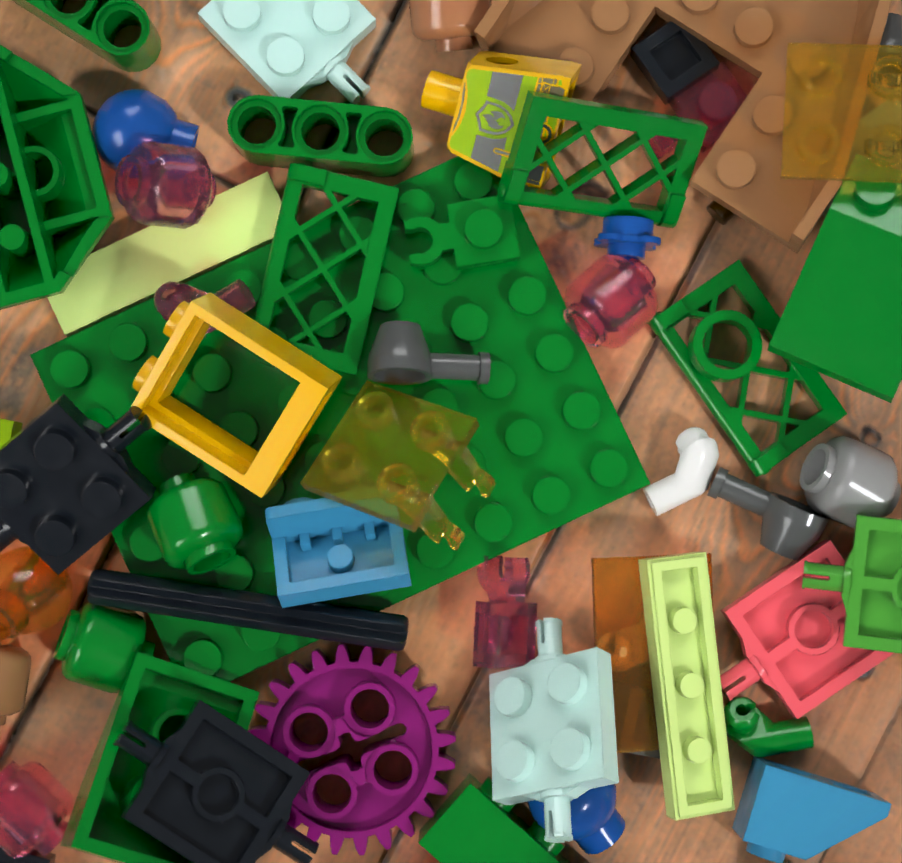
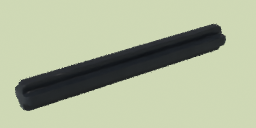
[87,569,409,651]

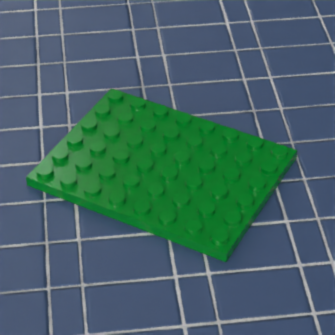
[30,156,650,682]

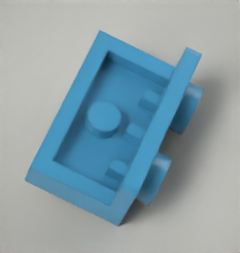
[265,486,412,608]

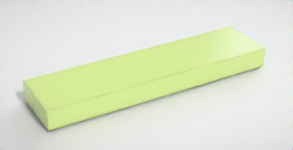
[47,171,282,337]
[638,552,735,821]

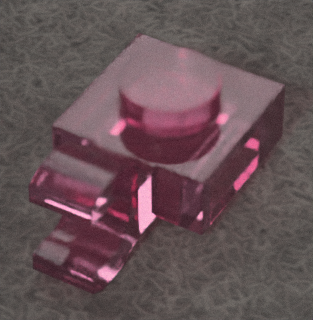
[648,62,747,160]
[473,556,537,669]

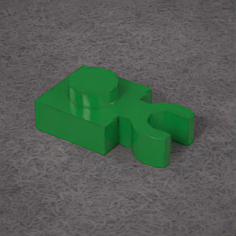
[404,196,521,271]

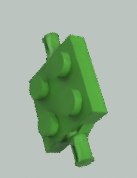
[802,514,902,654]

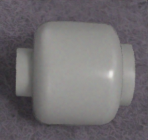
[800,435,901,529]

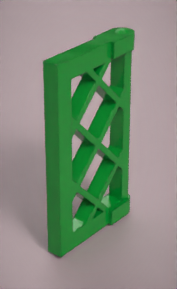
[497,90,708,228]
[246,163,400,376]
[648,260,847,477]

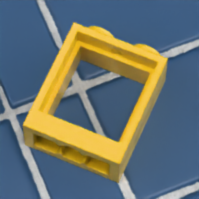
[131,292,342,498]

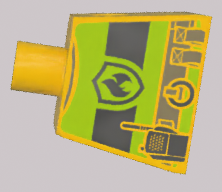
[421,51,582,189]

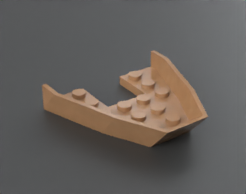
[474,0,892,253]

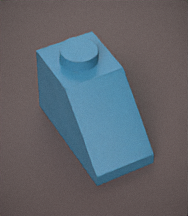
[732,756,891,863]

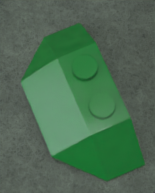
[0,45,115,310]

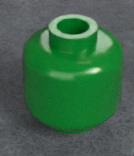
[146,473,243,575]
[53,602,155,693]

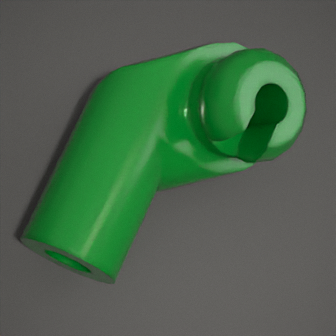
[724,697,814,758]

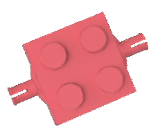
[720,540,894,719]

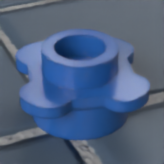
[594,216,661,261]

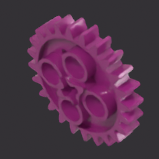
[248,642,456,856]

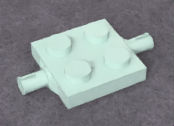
[198,0,376,104]
[489,618,619,843]

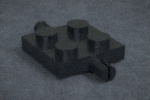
[0,393,156,575]
[113,700,319,863]

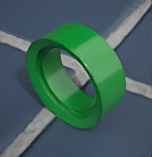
[688,310,762,383]

